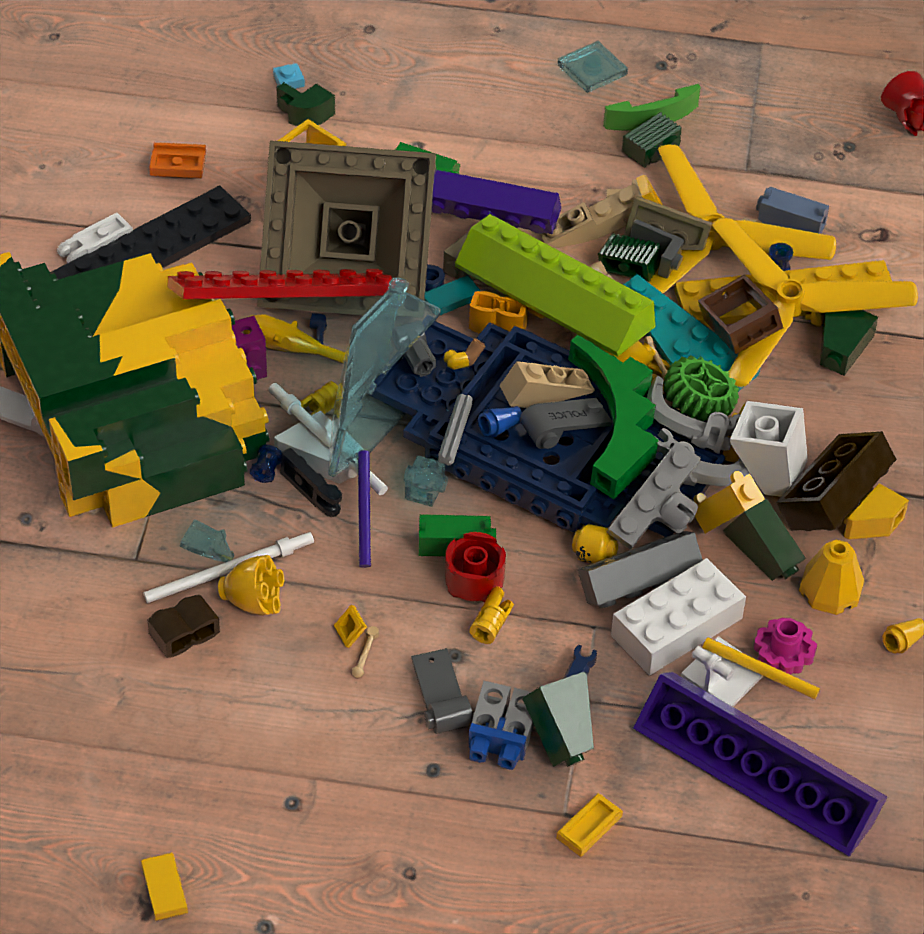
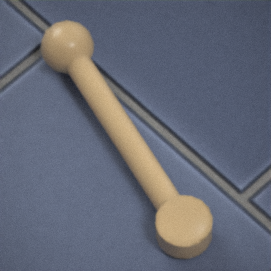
[644,336,668,380]
[352,626,379,678]

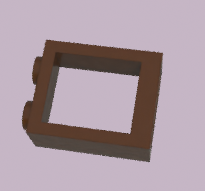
[698,274,783,354]

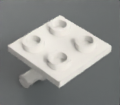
[681,636,763,707]

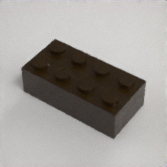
[776,431,897,531]

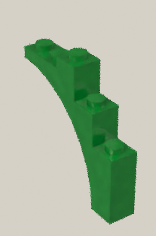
[568,335,659,499]

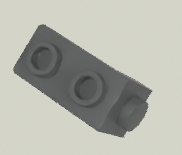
[630,219,684,278]

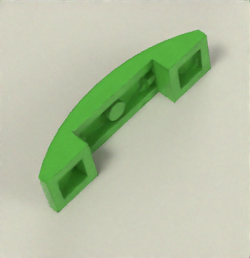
[603,84,701,131]

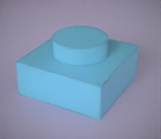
[273,63,305,89]

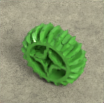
[663,355,739,422]

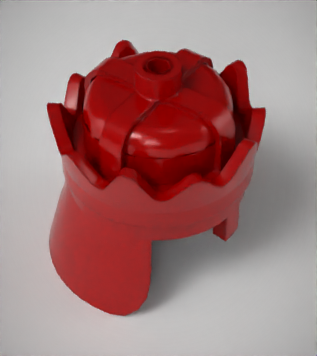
[881,71,924,136]

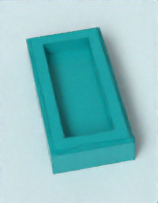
[425,275,481,318]

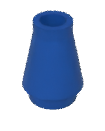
[478,406,522,437]

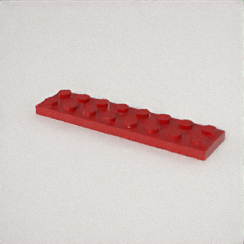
[167,269,402,299]

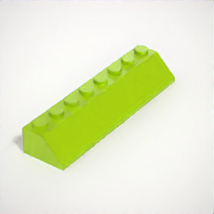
[455,214,655,357]

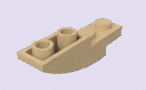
[541,183,642,248]

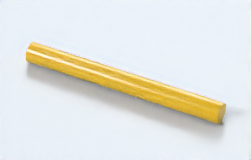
[702,637,820,699]

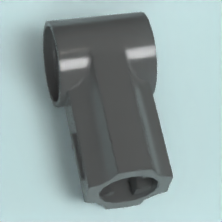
[391,322,436,377]

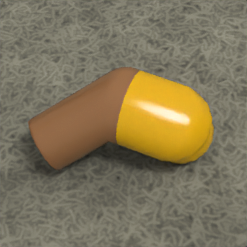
[443,338,486,370]

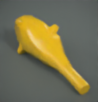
[243,314,346,363]

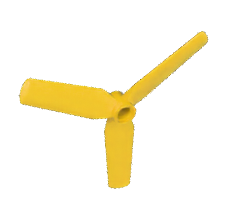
[647,145,836,293]
[712,218,918,387]

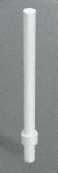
[268,383,388,495]
[143,532,314,604]

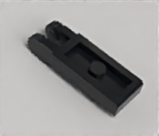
[280,448,342,517]

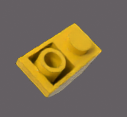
[844,483,909,539]

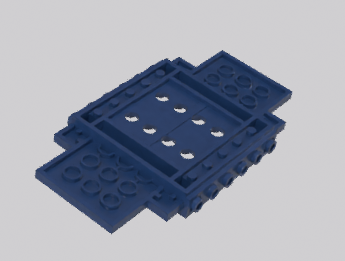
[369,317,726,537]

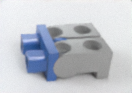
[469,681,534,770]

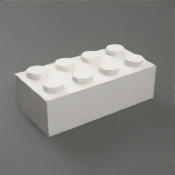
[611,558,746,676]

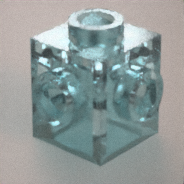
[404,455,448,507]

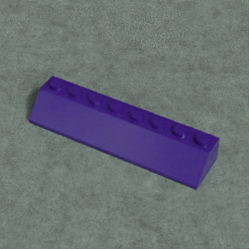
[633,672,888,856]

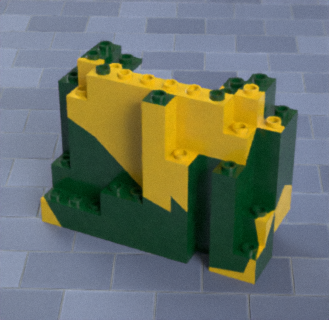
[0,252,270,528]

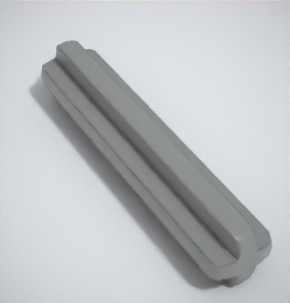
[438,394,473,465]

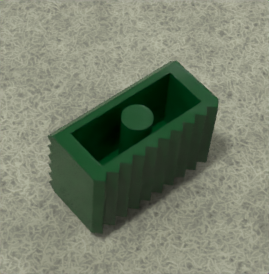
[622,112,682,168]
[598,233,662,282]

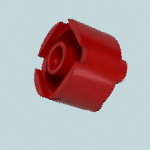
[445,532,506,602]

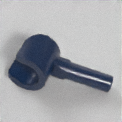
[310,312,327,345]

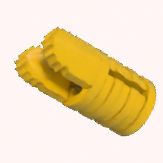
[300,381,342,416]
[469,586,514,644]

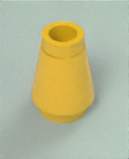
[882,618,924,653]

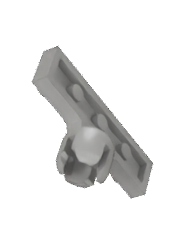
[607,442,701,550]

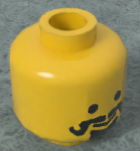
[572,524,618,564]

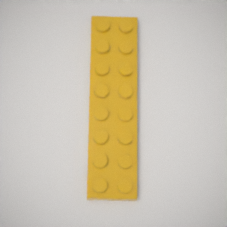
[674,260,892,327]

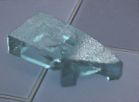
[180,519,234,562]

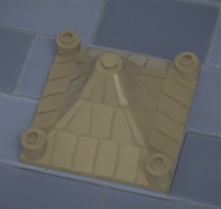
[257,140,436,320]

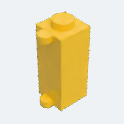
[694,471,765,534]

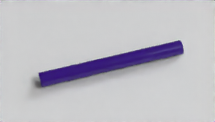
[358,451,371,568]

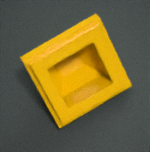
[334,605,367,648]

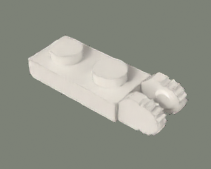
[57,213,133,263]

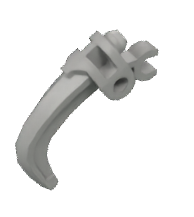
[647,376,741,454]
[655,428,751,486]

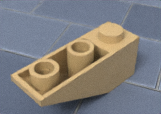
[499,361,595,408]

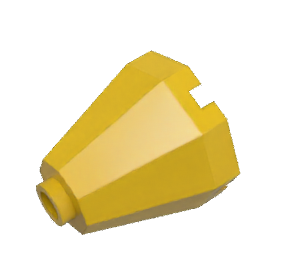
[799,539,864,615]

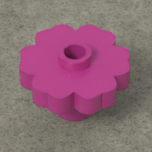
[753,618,817,674]

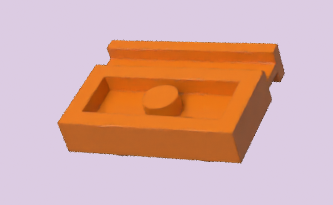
[149,142,206,178]

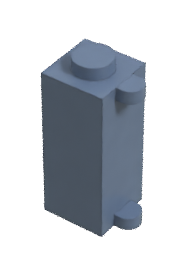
[756,187,829,234]

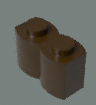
[147,595,220,658]

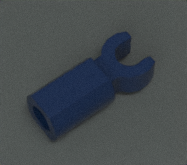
[563,645,597,679]

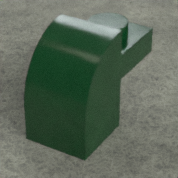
[276,82,335,126]

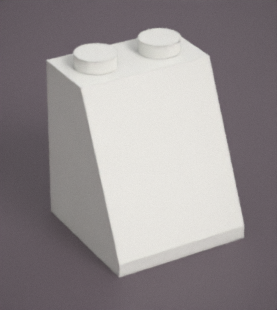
[730,401,808,497]

